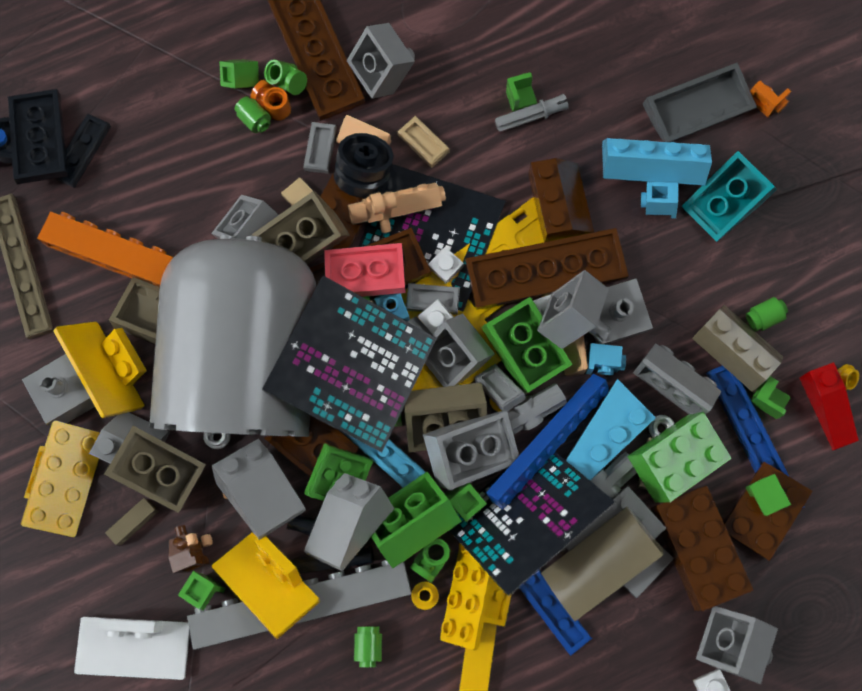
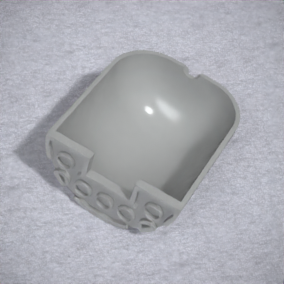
[149,235,317,437]

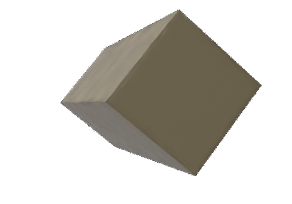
[105,498,159,546]

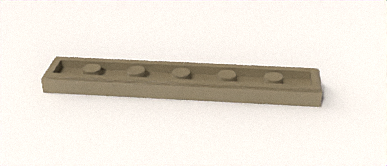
[0,193,54,340]

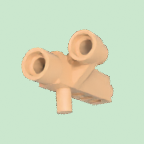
[348,183,446,233]

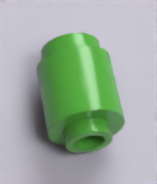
[234,96,271,133]
[746,297,788,332]
[354,627,382,667]

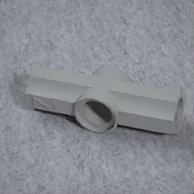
[507,383,567,435]
[590,452,637,498]

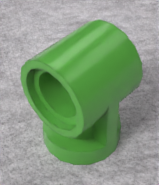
[264,59,307,95]
[410,538,450,583]

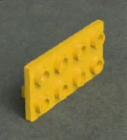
[54,321,147,418]
[21,421,100,537]
[212,532,320,639]
[440,543,511,650]

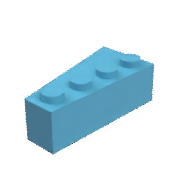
[566,379,656,480]

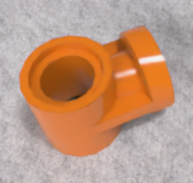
[250,79,291,120]

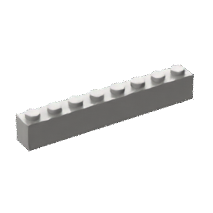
[187,560,412,650]

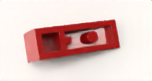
[799,362,859,450]

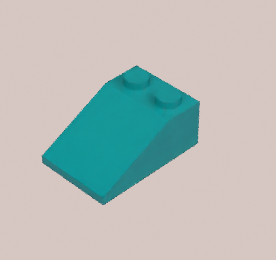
[681,151,777,242]

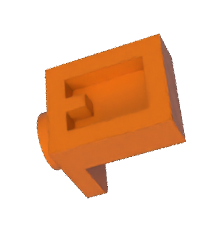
[750,81,792,117]

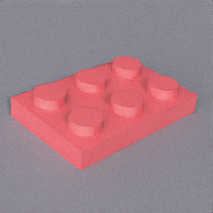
[324,243,406,297]

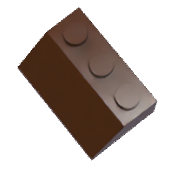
[528,158,594,242]

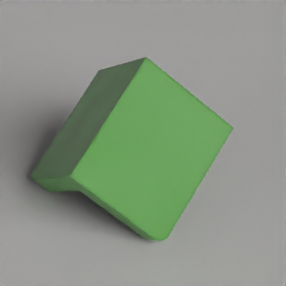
[219,59,259,89]
[506,72,537,112]
[751,376,790,419]
[745,474,791,516]
[444,483,487,521]
[178,571,226,611]

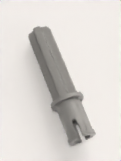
[495,94,569,132]

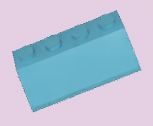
[602,138,712,185]

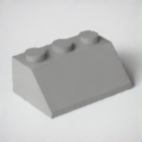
[633,343,721,414]

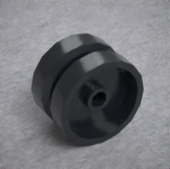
[333,133,394,198]

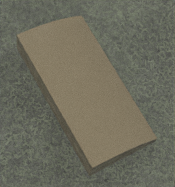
[109,277,160,344]
[541,506,664,621]

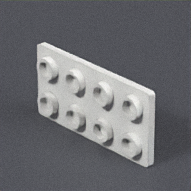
[74,617,190,680]

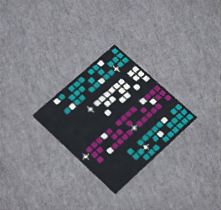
[358,164,506,312]
[262,276,437,452]
[449,452,616,596]

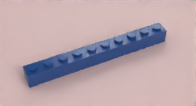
[486,373,610,509]

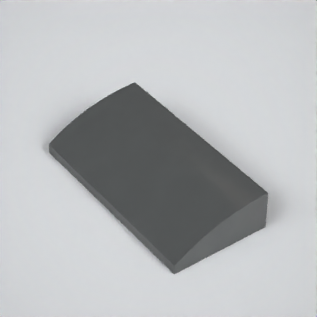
[643,63,757,142]

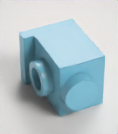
[641,182,678,218]
[375,293,410,321]
[586,343,626,375]

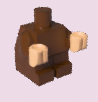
[169,525,213,573]

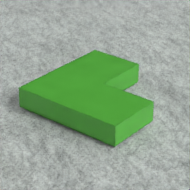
[304,443,373,501]

